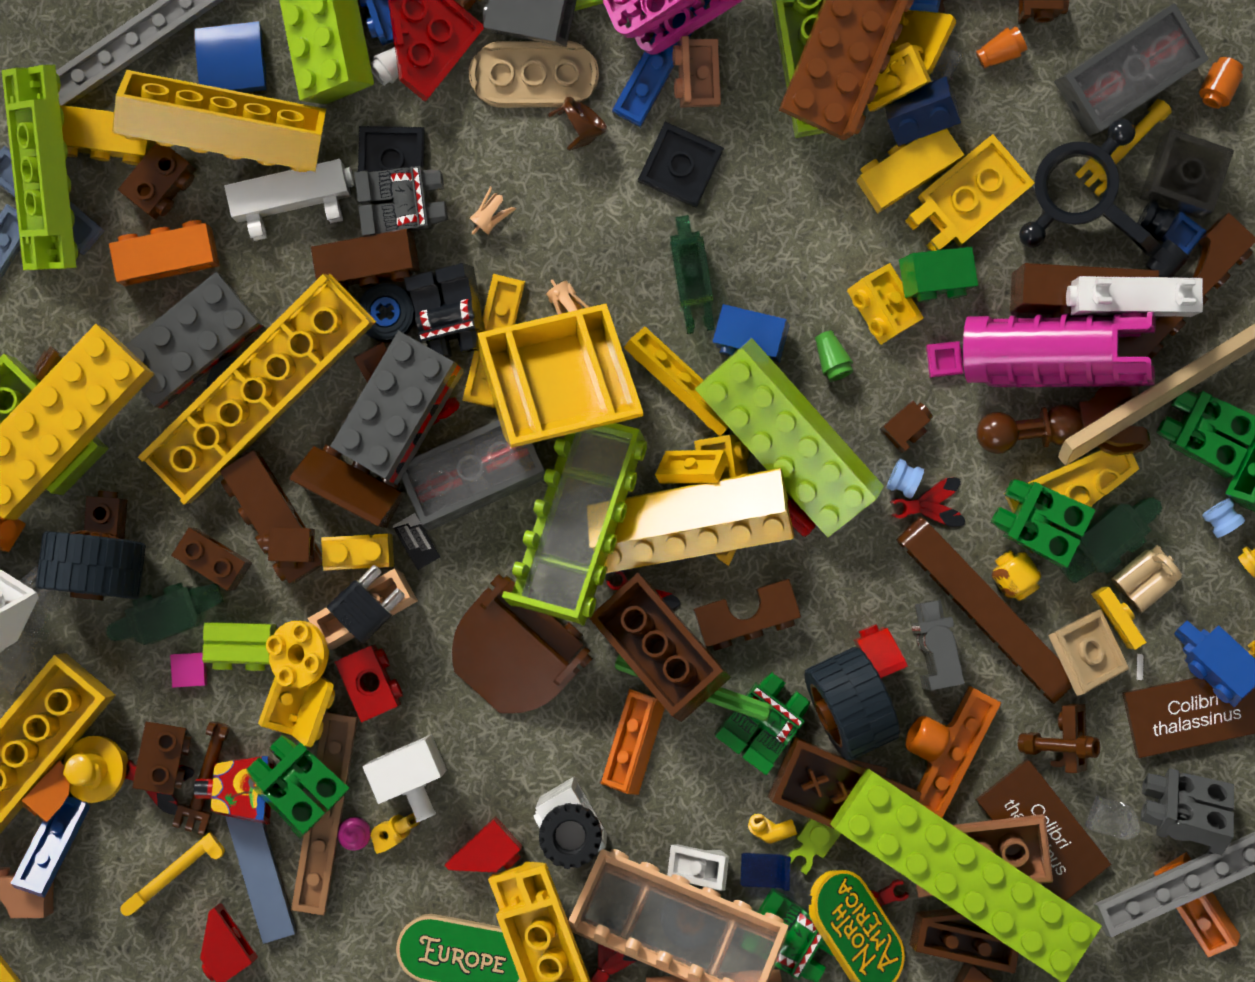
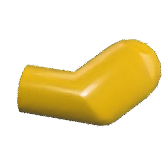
[748,813,797,844]

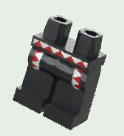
[404,263,485,358]

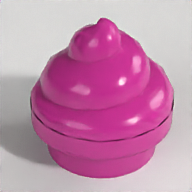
[338,817,371,851]

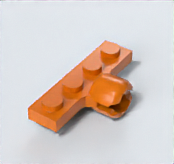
[905,686,1001,818]

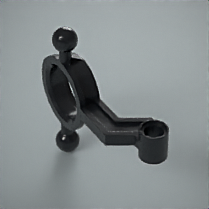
[1019,119,1190,278]

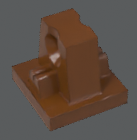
[33,346,62,381]

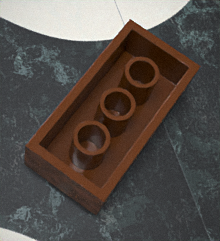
[1010,263,1159,318]
[588,573,732,722]

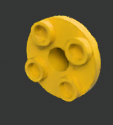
[266,620,329,688]
[63,736,128,803]

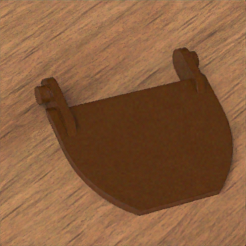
[452,574,593,714]

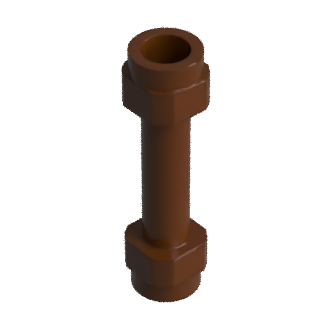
[1018,732,1100,758]

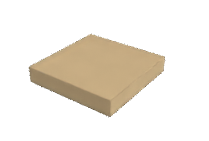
[1048,609,1129,696]

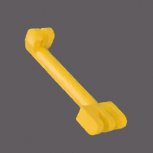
[1075,99,1172,197]
[120,832,225,916]

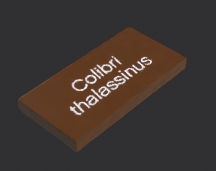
[1122,677,1255,758]
[975,759,1112,901]

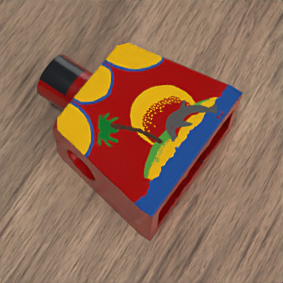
[194,756,274,824]

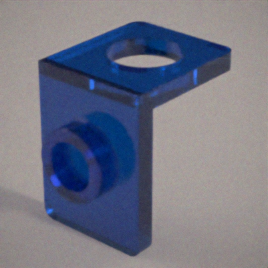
[740,853,791,891]

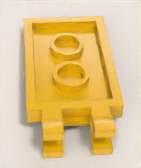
[905,134,1035,251]

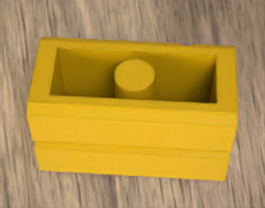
[321,533,394,571]

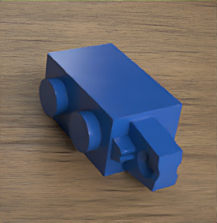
[1174,621,1255,708]

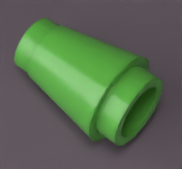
[815,330,853,382]

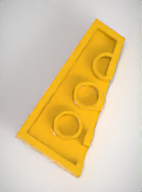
[1004,450,1140,553]

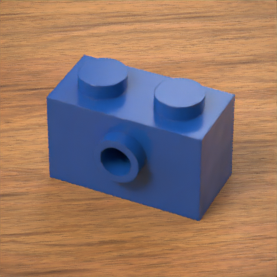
[713,304,790,363]

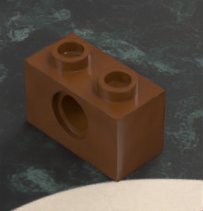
[171,527,252,591]

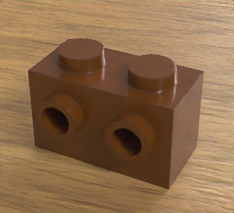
[118,143,197,220]
[132,722,192,795]

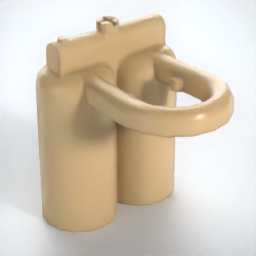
[1111,545,1182,614]

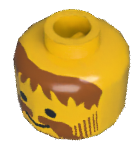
[992,550,1041,601]

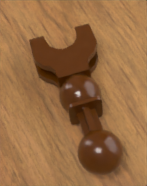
[976,386,1151,456]

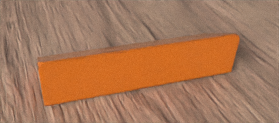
[601,689,665,795]
[1154,852,1240,958]

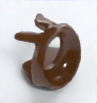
[548,97,607,151]

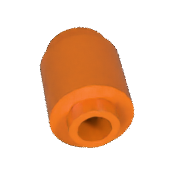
[1199,57,1243,109]

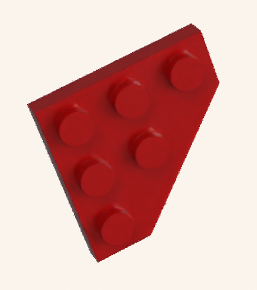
[388,0,484,102]

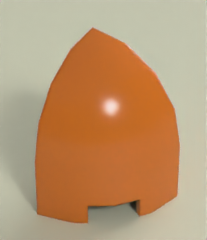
[21,760,70,823]

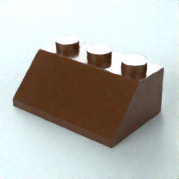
[289,444,405,528]

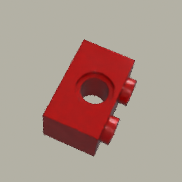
[335,644,403,723]

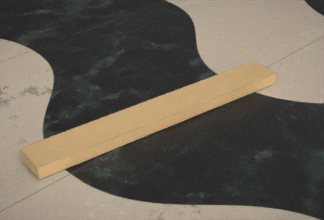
[1058,324,1255,466]

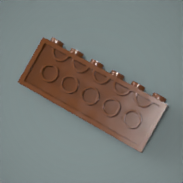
[779,0,914,141]

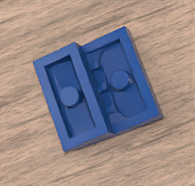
[195,21,267,93]

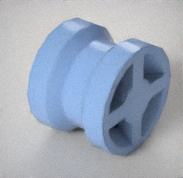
[886,459,924,499]
[1202,498,1245,538]

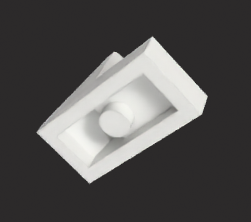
[667,844,729,891]

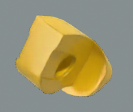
[370,813,420,854]

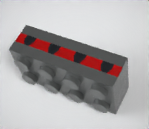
[125,272,265,410]
[330,330,465,485]

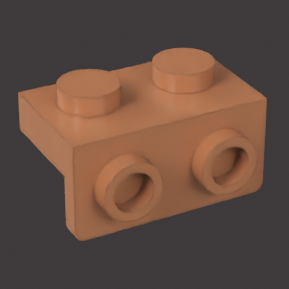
[672,36,721,108]

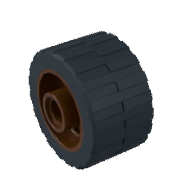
[36,530,146,601]
[804,647,900,761]

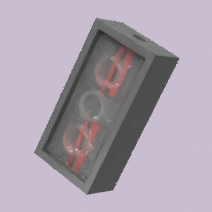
[1054,3,1209,136]
[402,420,545,531]

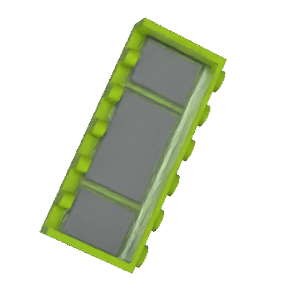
[502,423,647,626]

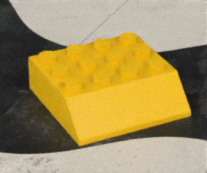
[478,304,643,448]

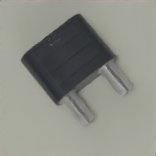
[326,565,405,644]

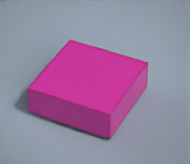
[926,341,963,378]
[170,652,207,688]

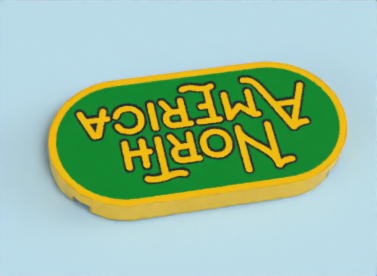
[809,870,905,982]

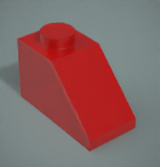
[854,624,908,678]
[444,816,522,873]
[200,903,258,982]

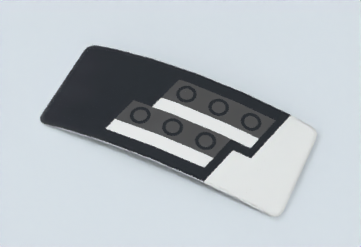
[393,513,440,570]

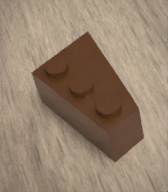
[909,908,1019,974]

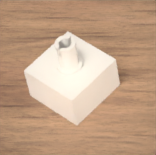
[362,734,447,822]

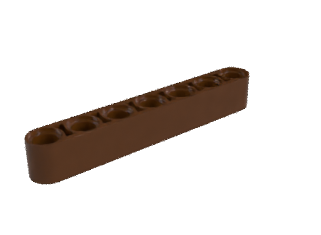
[896,517,1072,704]

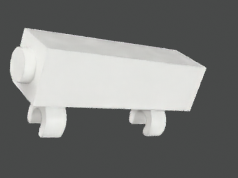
[224,159,355,241]
[1066,276,1203,317]

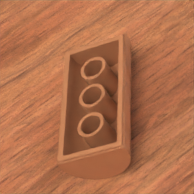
[916,814,1053,898]

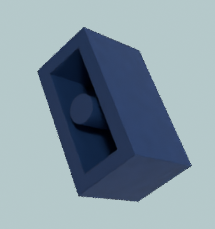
[885,76,961,146]

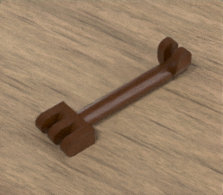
[172,721,230,836]

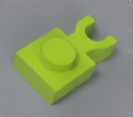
[785,819,841,875]

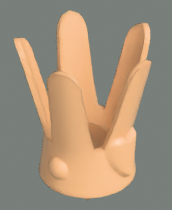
[469,186,516,235]
[546,280,589,314]

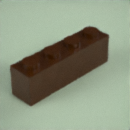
[220,450,323,584]

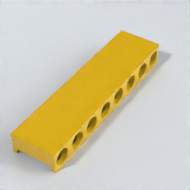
[138,274,377,505]

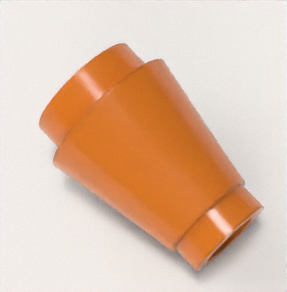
[976,26,1027,69]

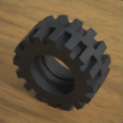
[539,803,602,869]

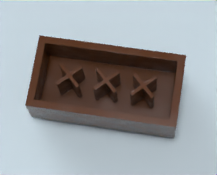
[767,736,922,829]

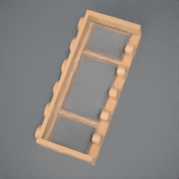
[568,849,789,982]

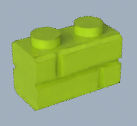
[202,622,276,671]

